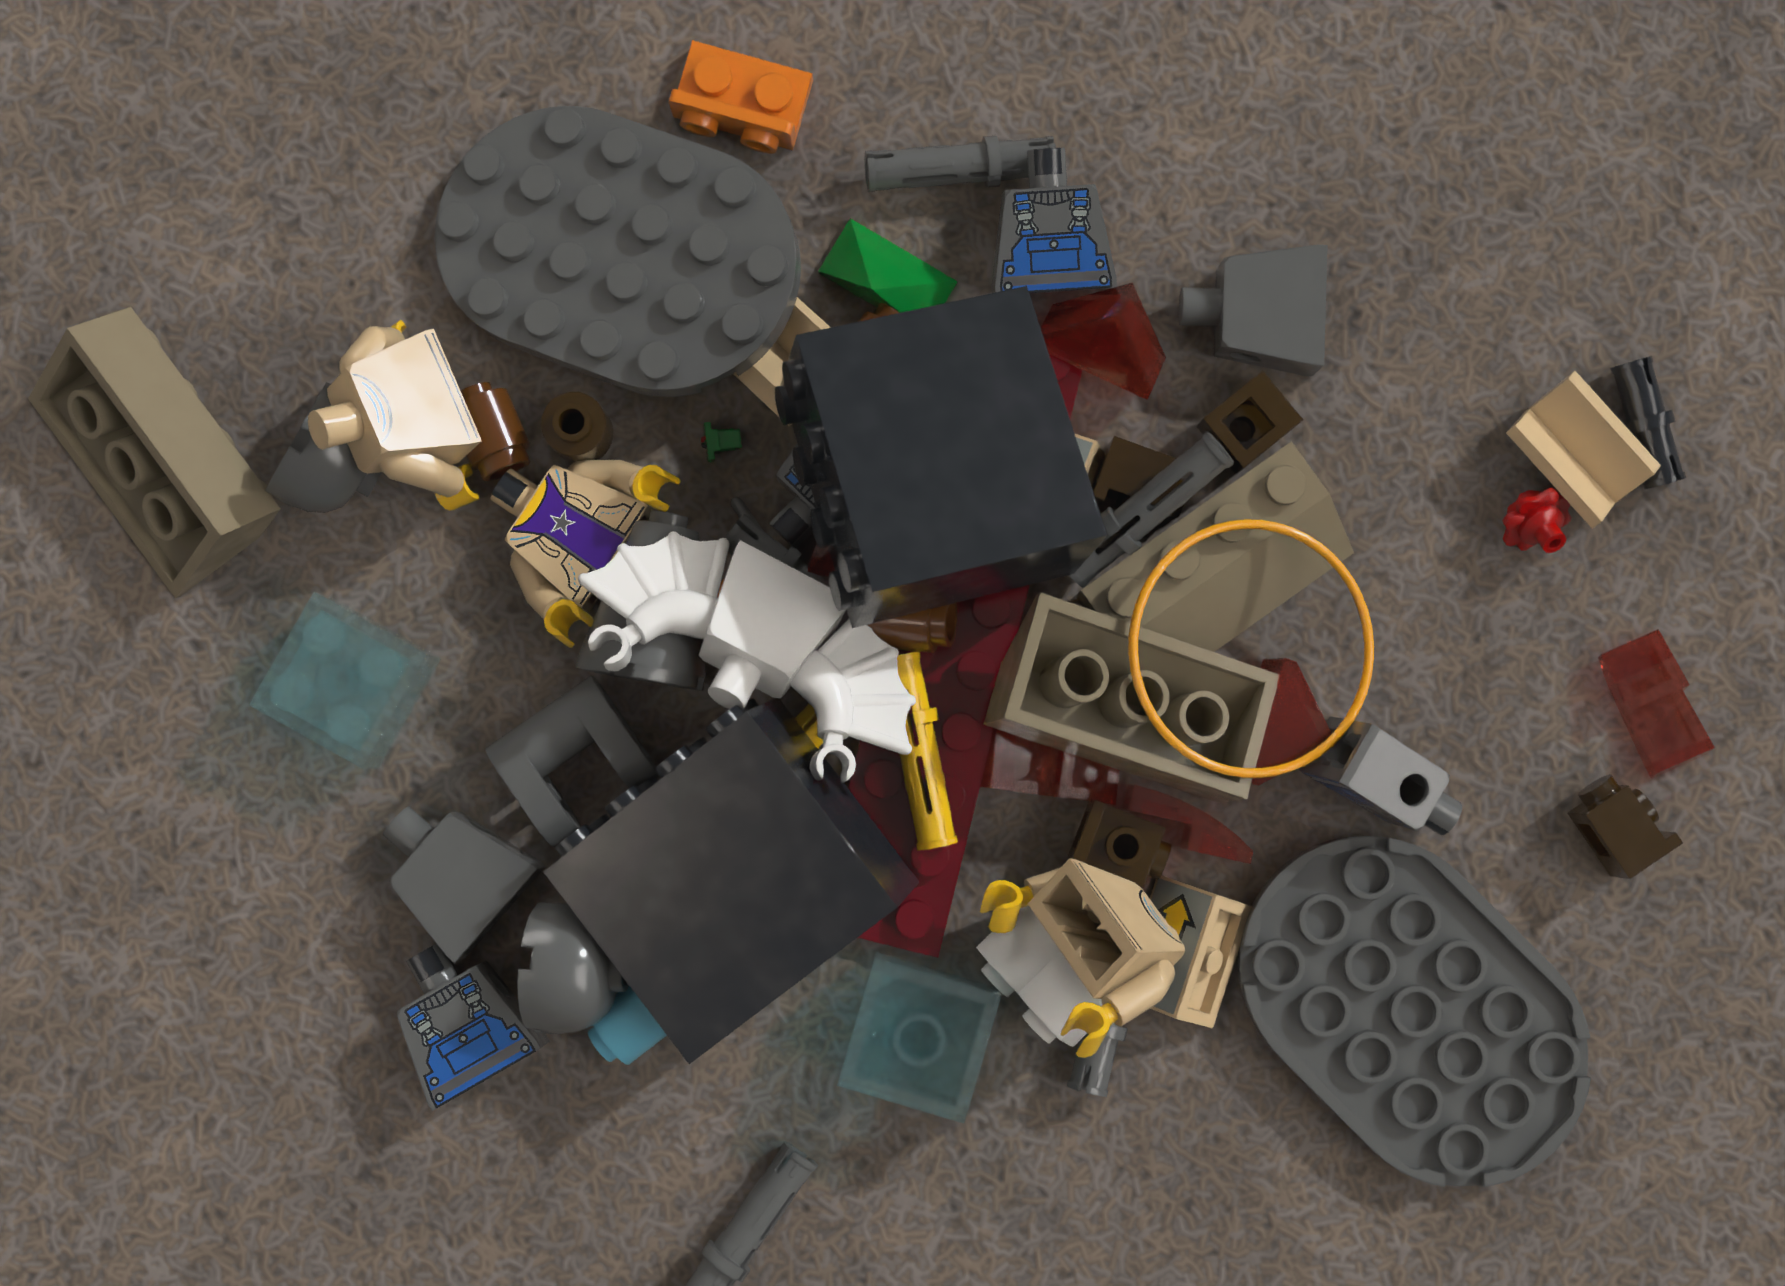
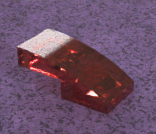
[1598,629,1715,779]
[980,728,1120,805]
[1123,784,1253,864]

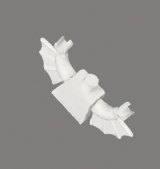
[578,531,916,783]

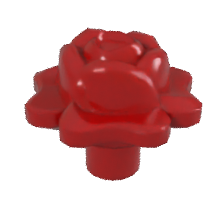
[1502,488,1572,553]

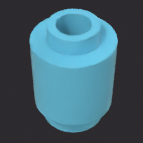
[588,986,667,1065]

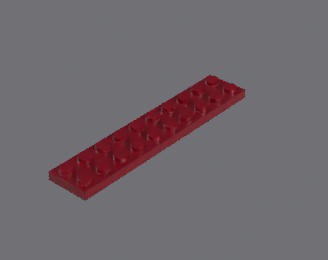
[848,330,1089,958]

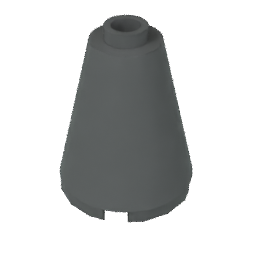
[575,511,706,691]

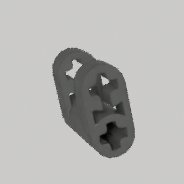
[485,675,659,847]

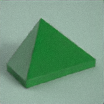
[818,218,958,313]

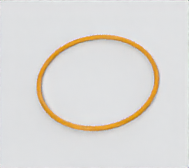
[1128,519,1374,778]

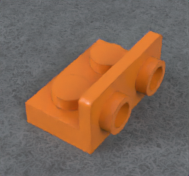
[668,40,813,154]

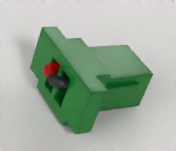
[700,422,742,463]

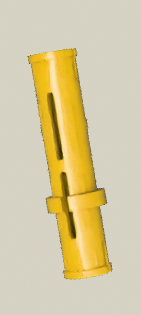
[897,651,958,850]

